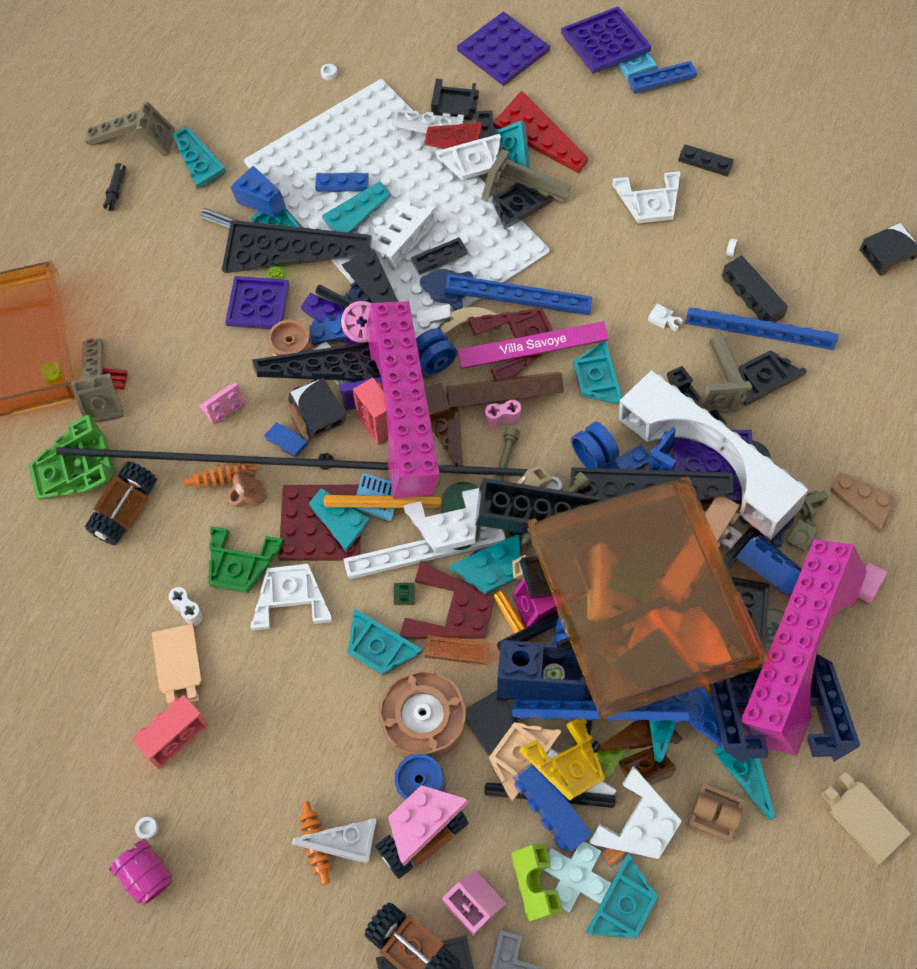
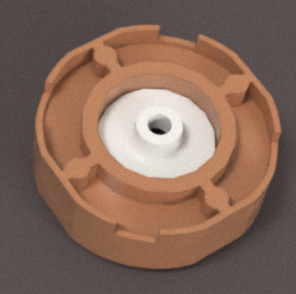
[379,670,466,759]

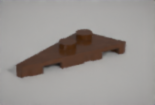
[430,406,463,466]
[599,720,683,752]

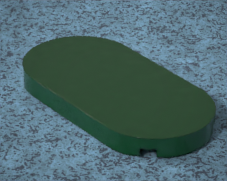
[441,482,481,550]

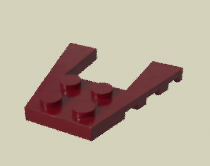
[467,308,553,380]
[400,561,495,639]

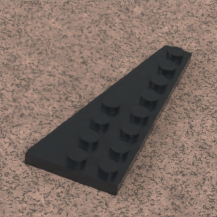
[222,220,372,273]
[570,467,733,507]

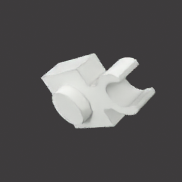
[647,304,683,331]

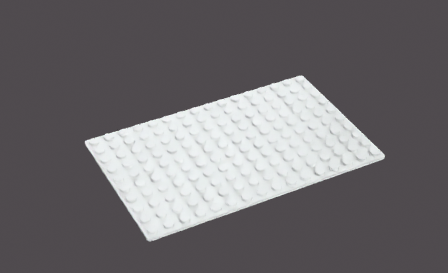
[244,79,550,338]

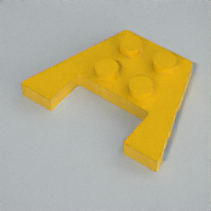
[519,718,605,800]

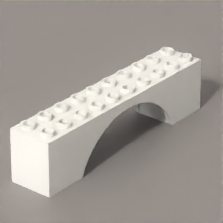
[619,370,808,540]

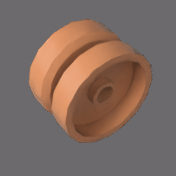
[268,319,312,356]

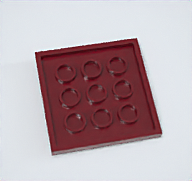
[278,484,361,561]

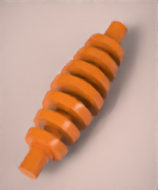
[183,463,257,488]
[300,801,332,885]

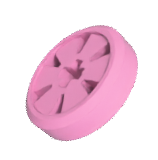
[341,301,371,343]

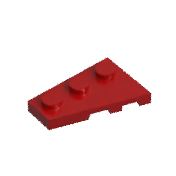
[424,122,482,150]

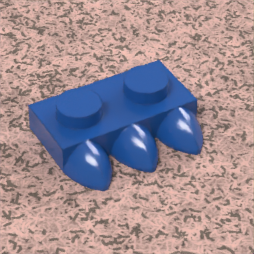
[309,312,348,345]

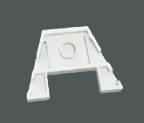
[612,171,680,223]
[404,488,479,553]
[250,564,332,631]
[589,766,681,859]

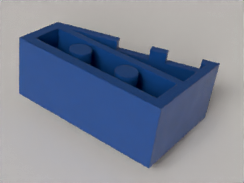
[230,166,286,218]
[736,535,802,596]

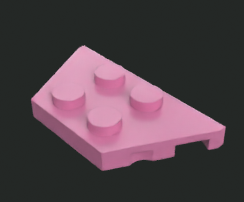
[388,785,468,866]

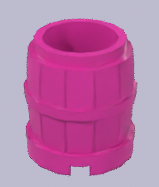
[109,838,173,905]

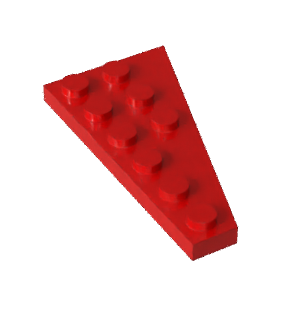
[493,90,588,173]

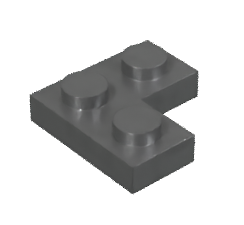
[491,930,540,969]

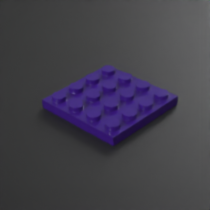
[561,6,651,74]
[457,11,550,86]
[673,430,753,504]

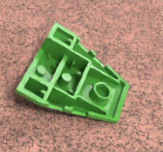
[29,414,115,500]

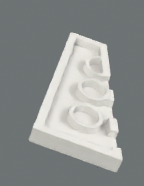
[392,109,464,134]

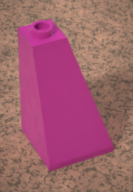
[512,564,588,628]

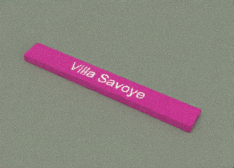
[457,321,609,369]

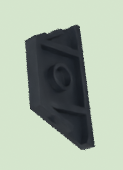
[492,183,553,230]
[739,350,807,406]

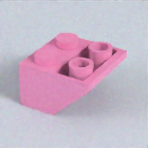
[442,870,507,937]

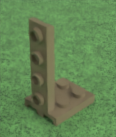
[85,101,174,156]
[481,149,572,203]
[697,329,752,413]
[71,338,123,422]

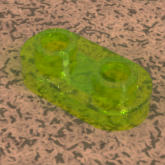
[597,737,625,779]

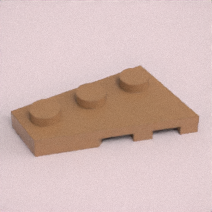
[830,472,895,532]

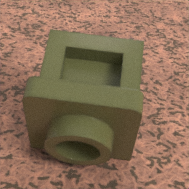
[799,490,829,521]
[787,518,818,551]

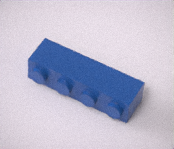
[512,763,592,851]

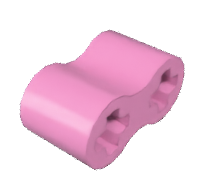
[485,400,521,428]
[858,562,887,604]

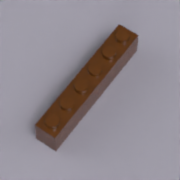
[446,371,564,407]

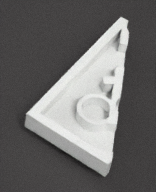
[292,818,376,863]

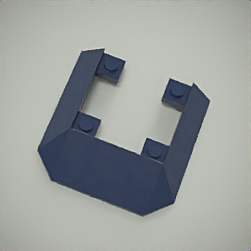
[705,654,860,764]

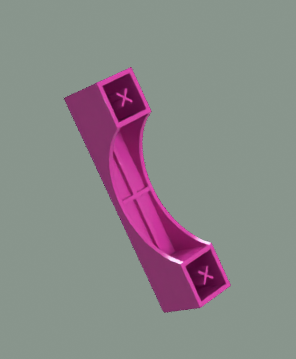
[366,301,440,499]
[741,539,867,756]

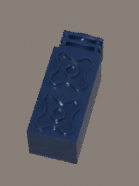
[497,640,609,701]

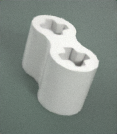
[169,587,203,626]

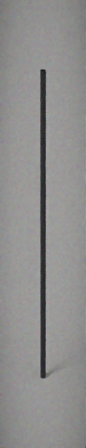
[56,447,528,477]

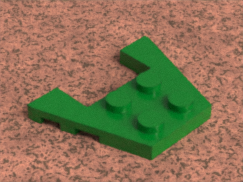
[208,526,285,594]

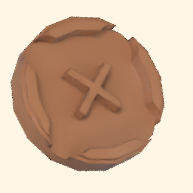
[227,469,266,507]

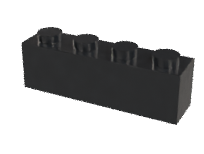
[721,255,788,322]

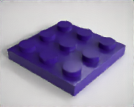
[225,276,289,329]

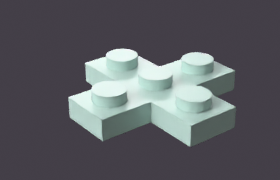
[543,841,611,913]

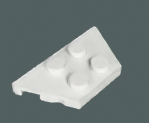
[436,134,501,180]

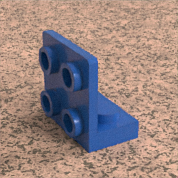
[648,427,676,471]

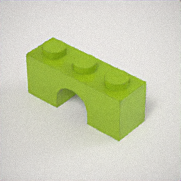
[511,844,563,922]

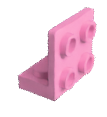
[199,382,244,425]

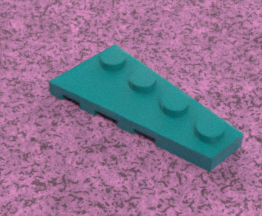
[172,126,226,190]
[322,181,391,233]

